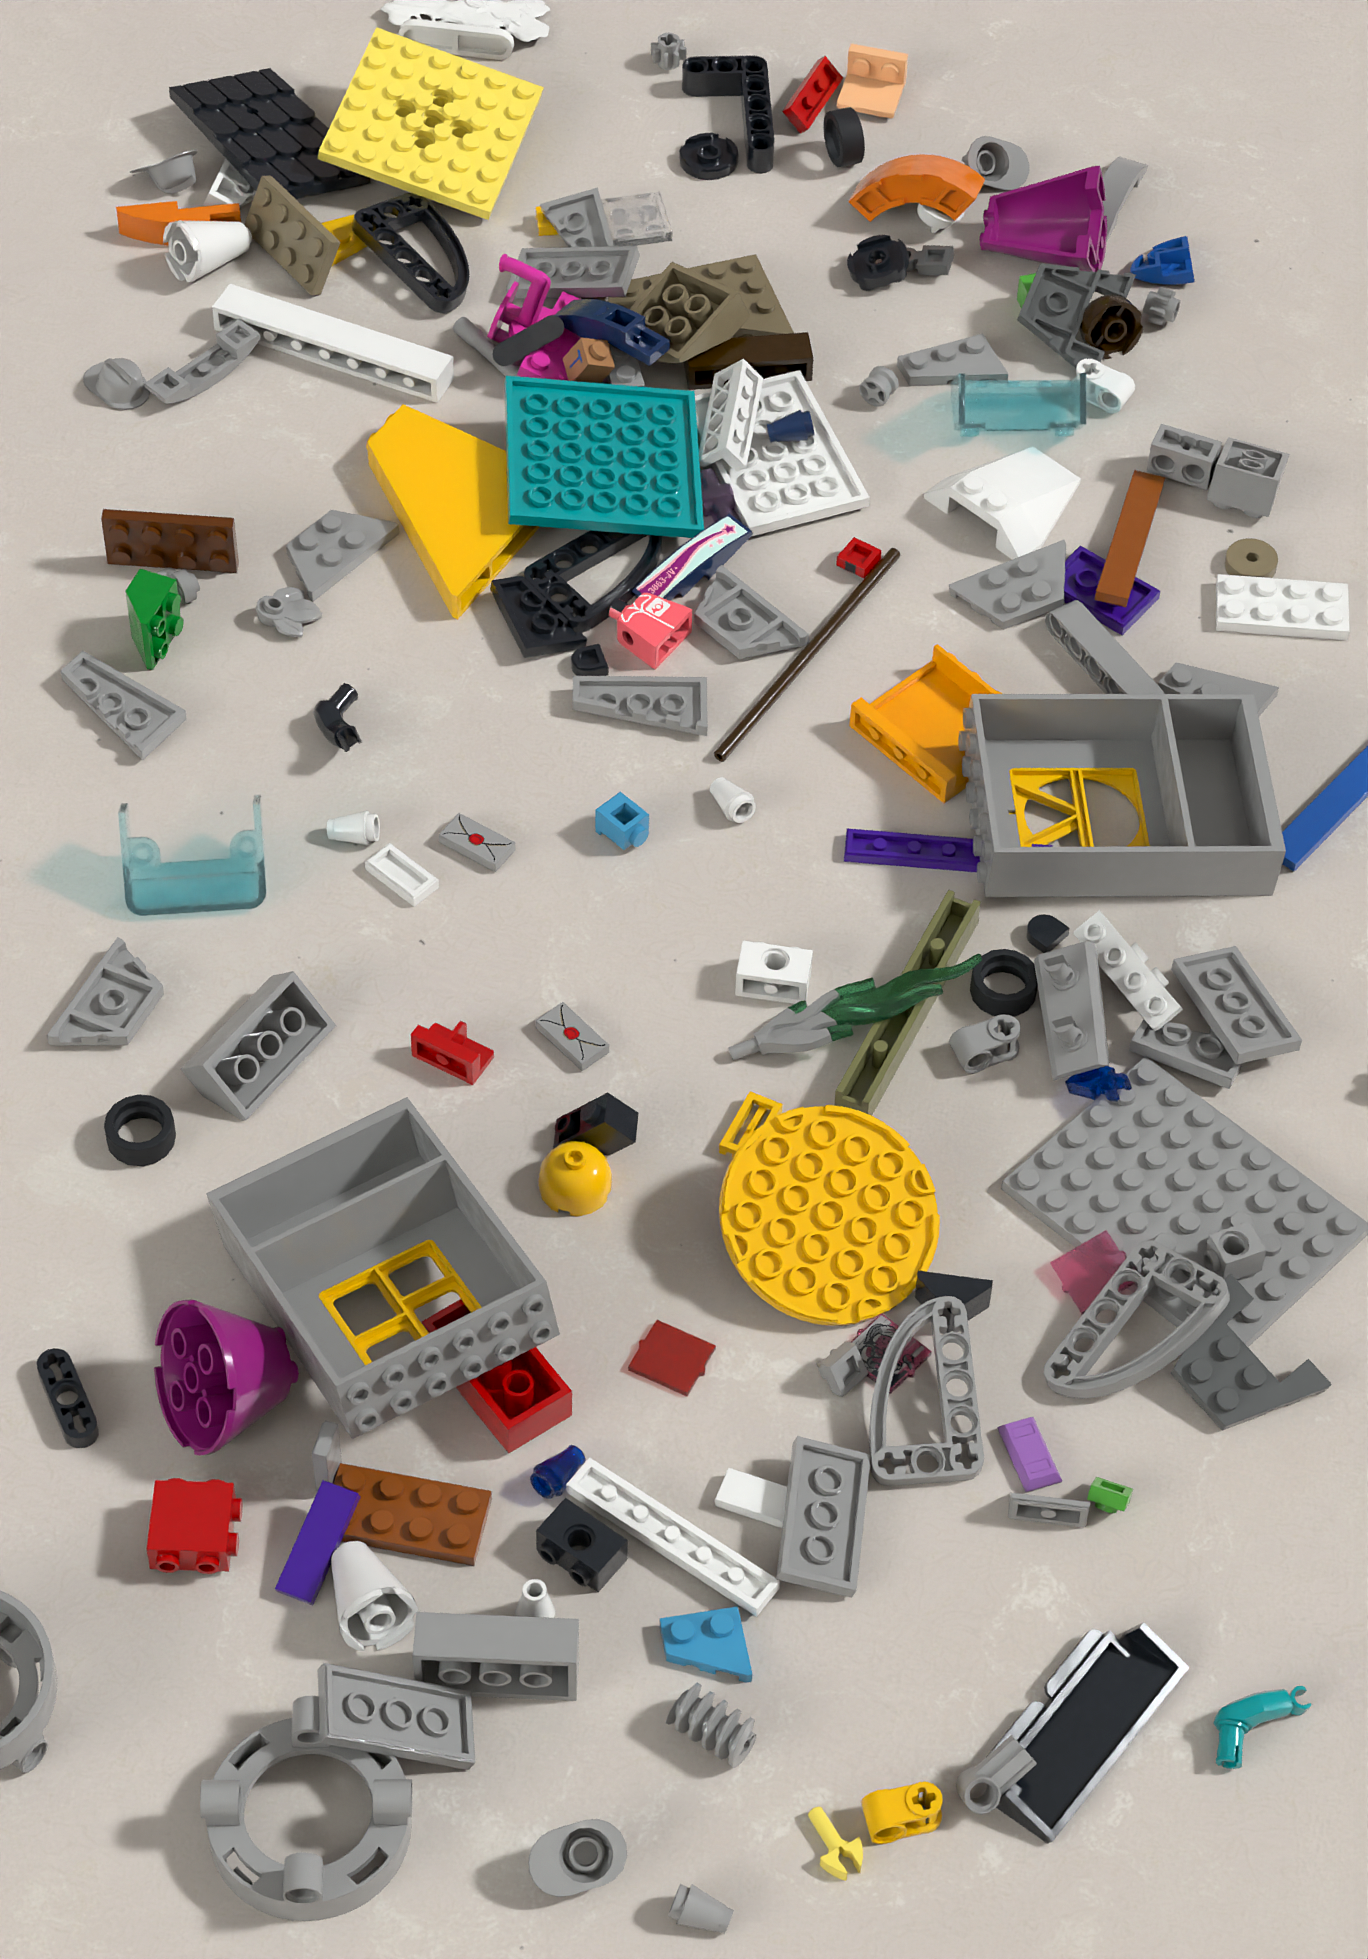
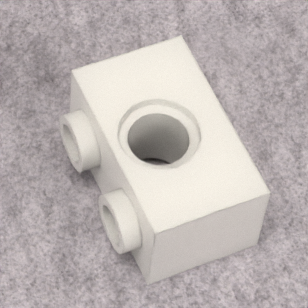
[735,941,813,1005]

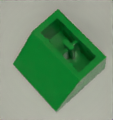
[125,568,184,670]

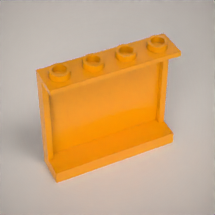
[849,644,1002,803]

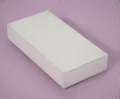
[365,843,439,907]
[715,1468,787,1528]

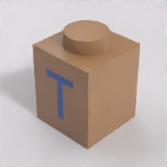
[563,338,615,383]

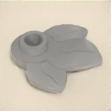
[256,587,322,638]

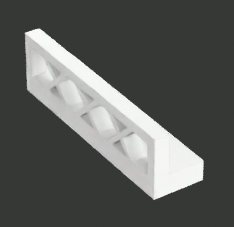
[699,359,763,472]

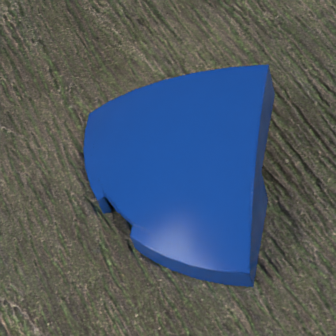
[1130,236,1195,285]

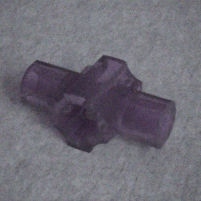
[700,469,736,523]

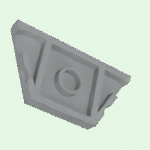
[286,510,400,602]
[949,540,1066,630]
[694,565,809,659]
[47,937,164,1046]

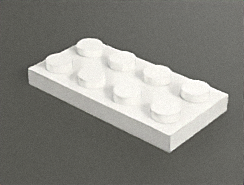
[1216,574,1350,641]

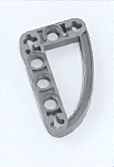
[1044,1240,1230,1398]
[869,1296,984,1486]

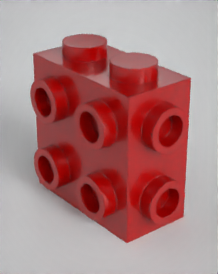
[146,1478,243,1574]

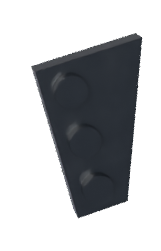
[490,576,587,658]

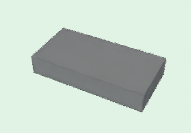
[312,1421,342,1491]

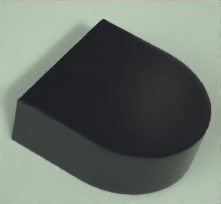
[571,644,609,676]
[1026,914,1070,953]

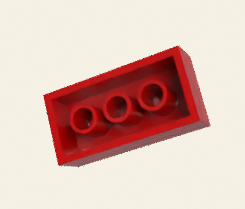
[421,1299,572,1454]

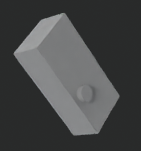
[413,1612,579,1701]

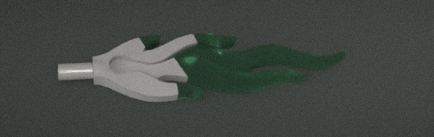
[728,954,982,1061]

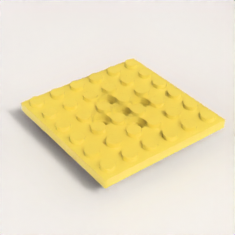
[317,27,544,220]

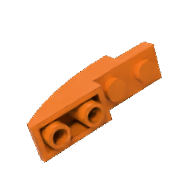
[116,201,241,245]

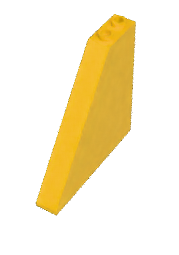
[366,404,540,619]

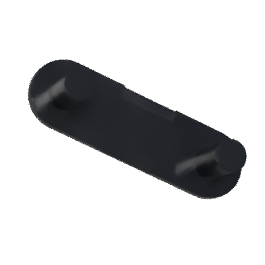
[492,315,564,366]

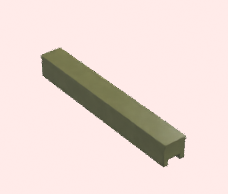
[834,890,981,1116]

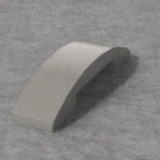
[1102,157,1148,242]
[144,319,261,404]

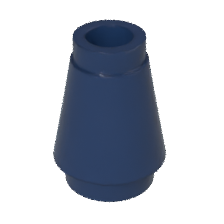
[766,409,815,443]

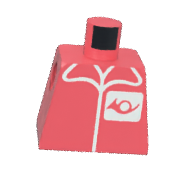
[609,593,692,669]

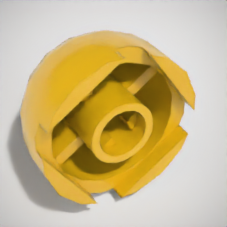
[538,1141,612,1217]

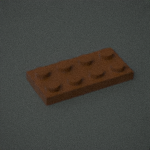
[101,509,239,573]

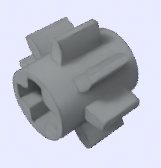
[651,33,687,70]
[1143,286,1181,326]

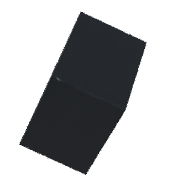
[915,1271,993,1333]

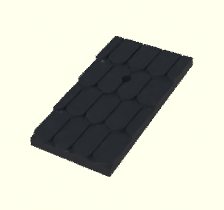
[169,68,371,199]

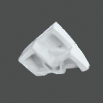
[202,159,256,208]

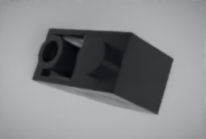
[553,1092,639,1156]

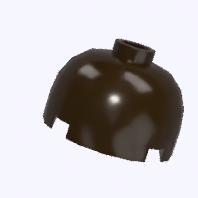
[1080,294,1143,359]

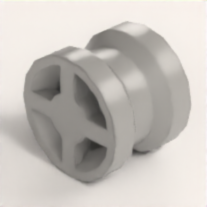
[859,366,899,406]

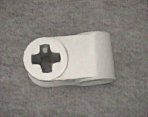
[1071,359,1135,414]

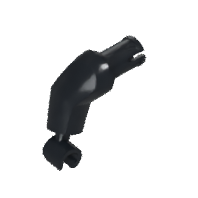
[314,683,362,752]

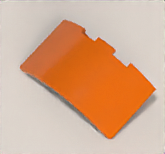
[848,154,985,222]

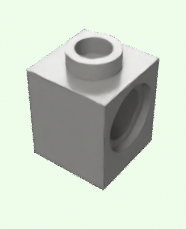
[1203,1221,1266,1280]

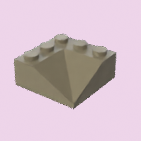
[630,262,750,363]

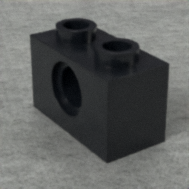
[536,1498,628,1593]

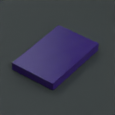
[1064,546,1160,635]

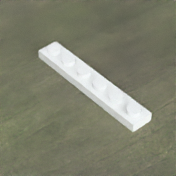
[566,1457,780,1617]

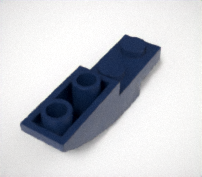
[554,299,670,366]

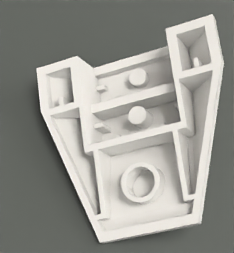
[924,446,1081,560]

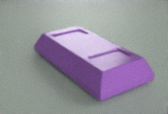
[997,1417,1062,1492]

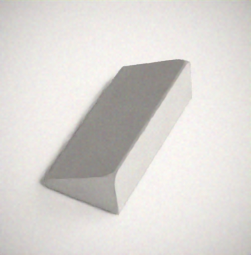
[1008,1492,1090,1527]

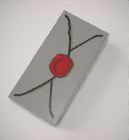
[439,813,515,872]
[536,1002,609,1071]

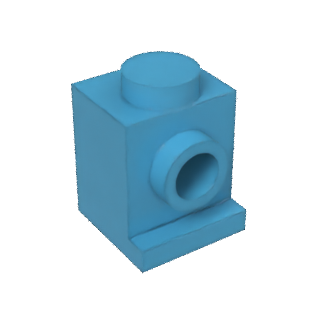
[595,791,649,850]

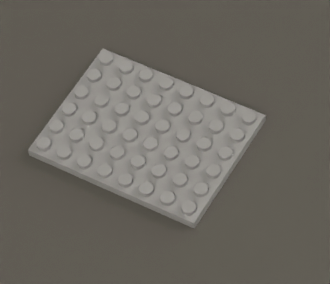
[1001,1056,1368,1347]

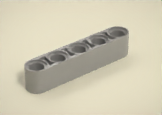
[1045,600,1164,694]

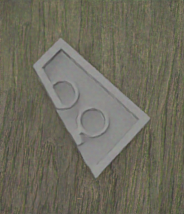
[1158,662,1279,716]

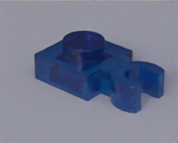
[1065,1066,1132,1101]

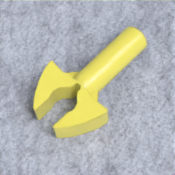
[808,1806,863,1881]

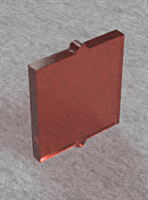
[628,1320,716,1397]

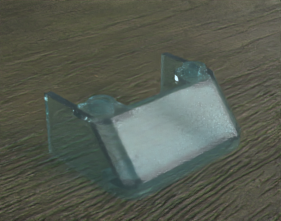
[951,373,1086,437]
[118,795,266,916]

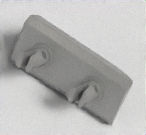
[1034,941,1109,1081]

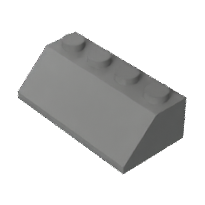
[181,971,336,1121]

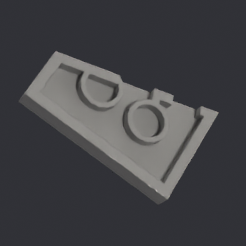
[539,187,614,247]
[897,334,1008,386]
[1129,1019,1243,1089]

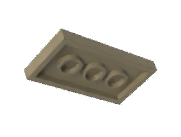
[244,176,341,295]

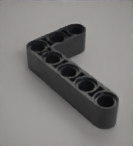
[682,55,775,174]

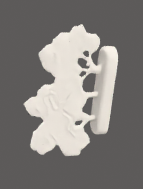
[381,0,550,60]

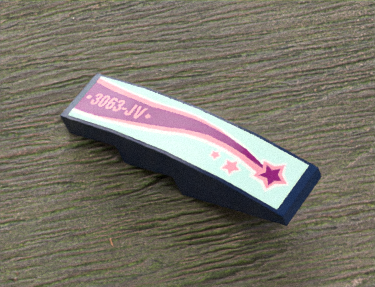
[632,514,753,601]

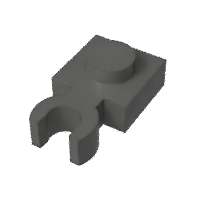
[906,245,955,276]

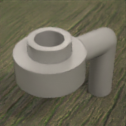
[156,567,200,604]

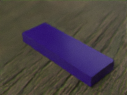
[275,1480,360,1606]

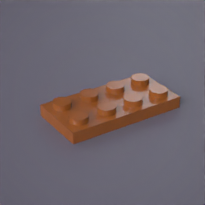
[334,1463,492,1566]

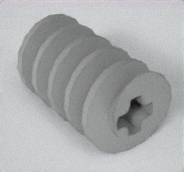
[666,1682,756,1768]

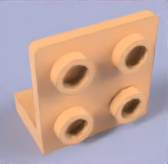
[837,44,908,118]

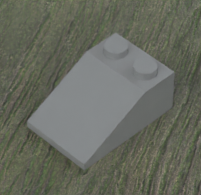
[1206,437,1289,518]

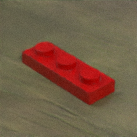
[782,56,843,134]

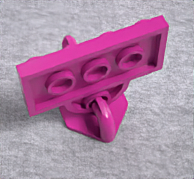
[487,254,581,381]

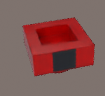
[836,537,882,579]

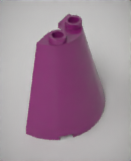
[979,165,1107,272]

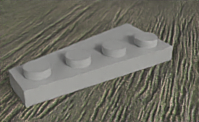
[61,651,187,760]
[573,676,708,736]

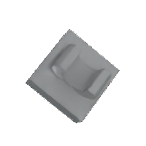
[816,1341,868,1397]

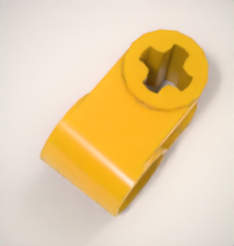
[861,1782,943,1844]

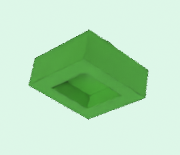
[1087,1477,1133,1513]

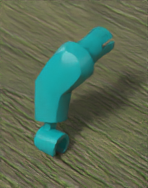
[1213,1686,1312,1769]

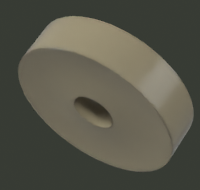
[1225,538,1278,578]

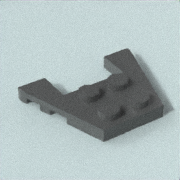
[1017,263,1136,373]
[1171,1274,1332,1431]

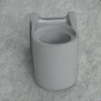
[949,1014,1021,1074]

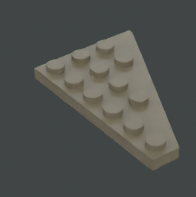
[581,254,794,337]

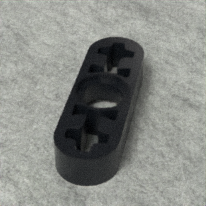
[37,1348,99,1448]

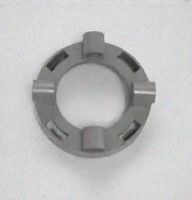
[0,1591,57,1773]
[200,1696,412,1921]

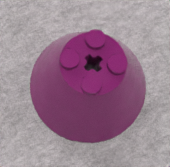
[154,1299,299,1455]

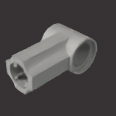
[956,1735,1037,1814]

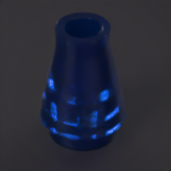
[530,1445,586,1499]

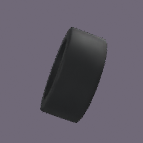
[823,107,865,168]
[970,949,1038,1017]
[104,1094,176,1166]

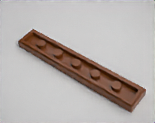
[1094,470,1165,607]

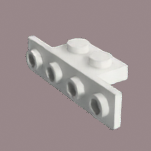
[1074,910,1183,1031]

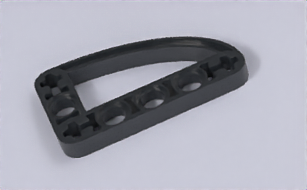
[352,193,470,313]
[524,530,662,633]

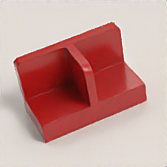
[410,1021,494,1085]

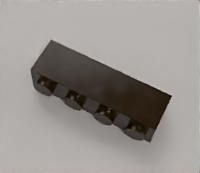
[684,332,814,390]

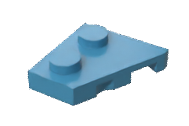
[659,1606,752,1683]

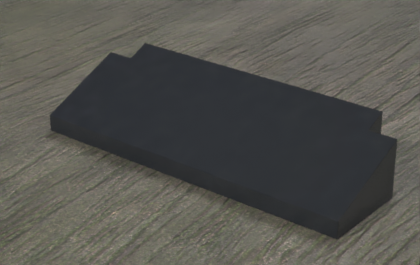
[986,1622,1189,1844]

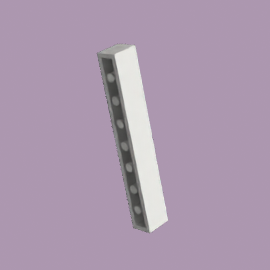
[212,284,454,403]

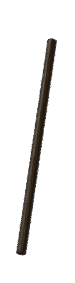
[714,548,901,762]

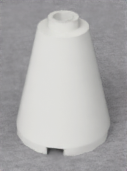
[163,220,252,282]
[331,1541,418,1651]

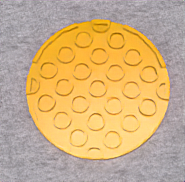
[719,1105,940,1326]

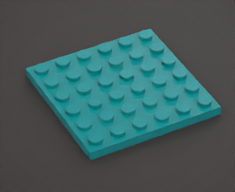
[504,376,704,538]

